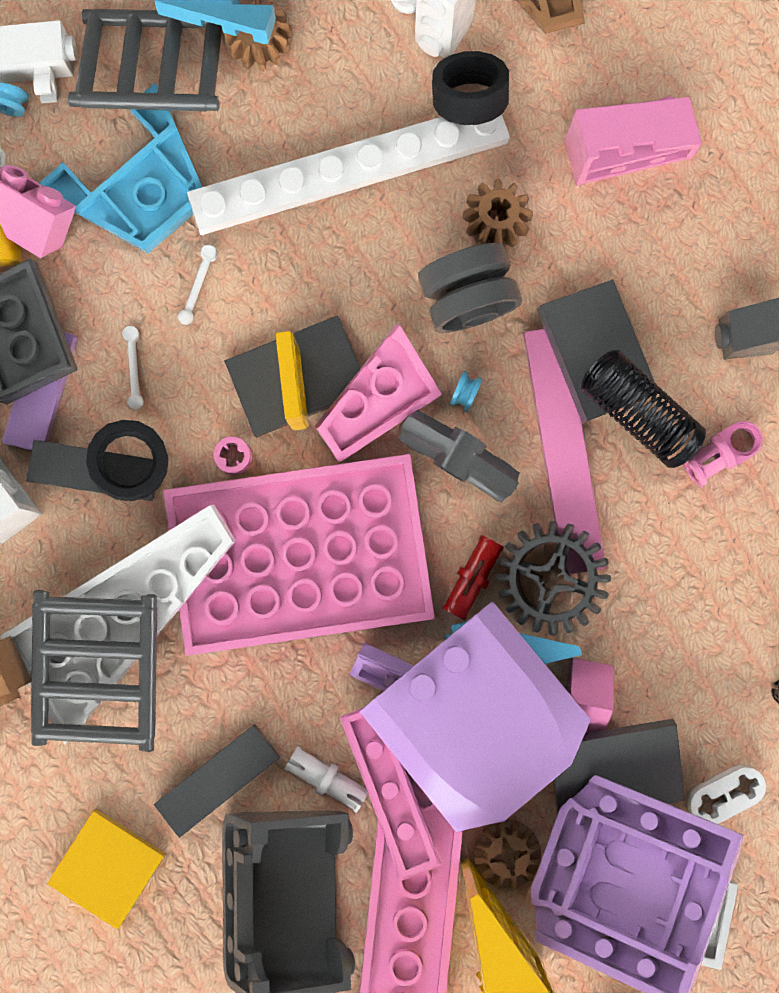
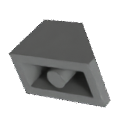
[715,298,779,360]

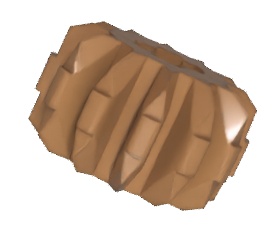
[223,0,293,72]
[463,178,533,248]

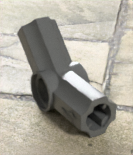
[399,409,520,503]

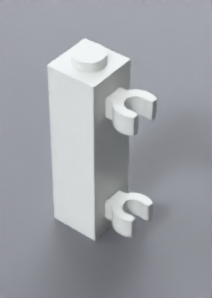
[0,20,78,103]

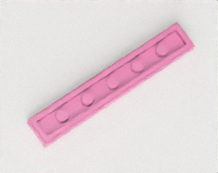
[523,329,606,575]

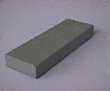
[26,440,155,502]
[153,724,280,838]

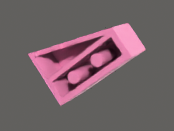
[564,96,702,186]

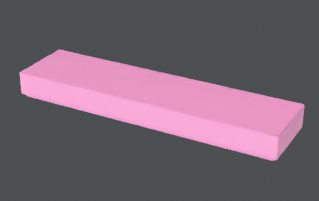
[340,707,442,881]

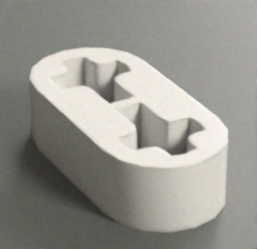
[686,765,766,824]

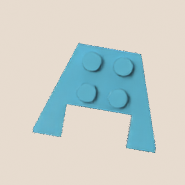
[154,0,276,44]
[39,83,202,254]

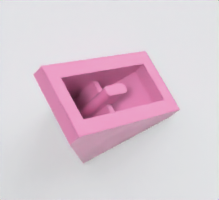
[566,658,614,733]

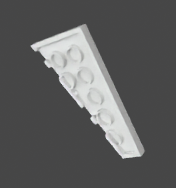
[0,505,236,744]

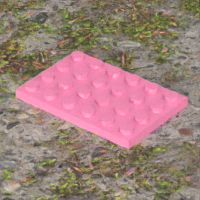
[163,454,435,656]

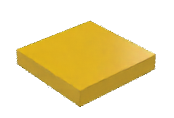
[275,331,309,430]
[47,809,166,930]

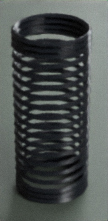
[581,350,706,468]

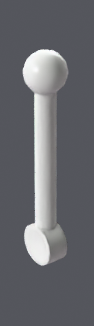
[178,245,218,325]
[122,326,144,410]

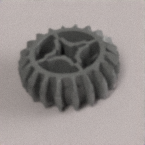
[496,521,611,635]

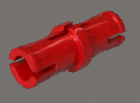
[442,535,504,621]

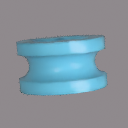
[0,82,29,117]
[449,371,483,413]

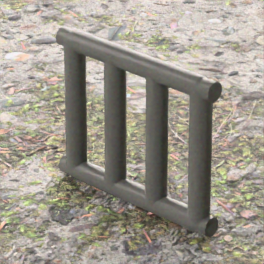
[68,9,222,112]
[31,590,157,752]

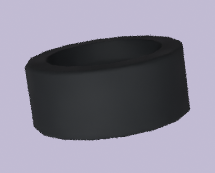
[432,51,509,125]
[86,419,169,501]

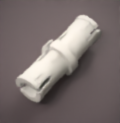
[284,746,368,813]

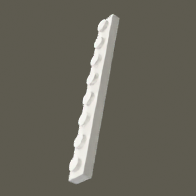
[187,115,510,236]

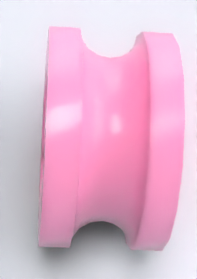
[213,436,252,475]

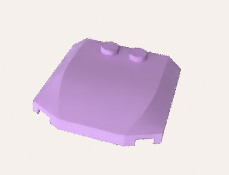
[359,601,591,832]
[531,775,744,993]

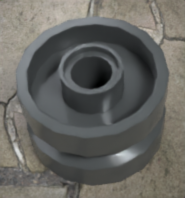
[418,243,523,333]

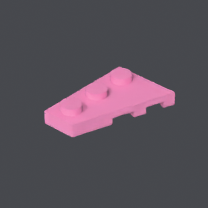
[315,324,442,463]

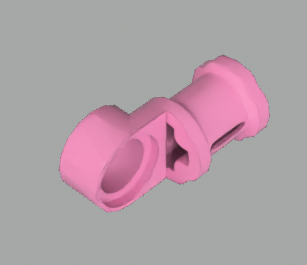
[683,421,763,487]

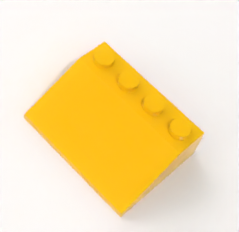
[460,857,556,993]

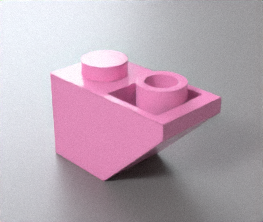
[0,165,76,258]

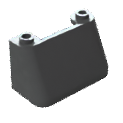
[222,811,355,993]

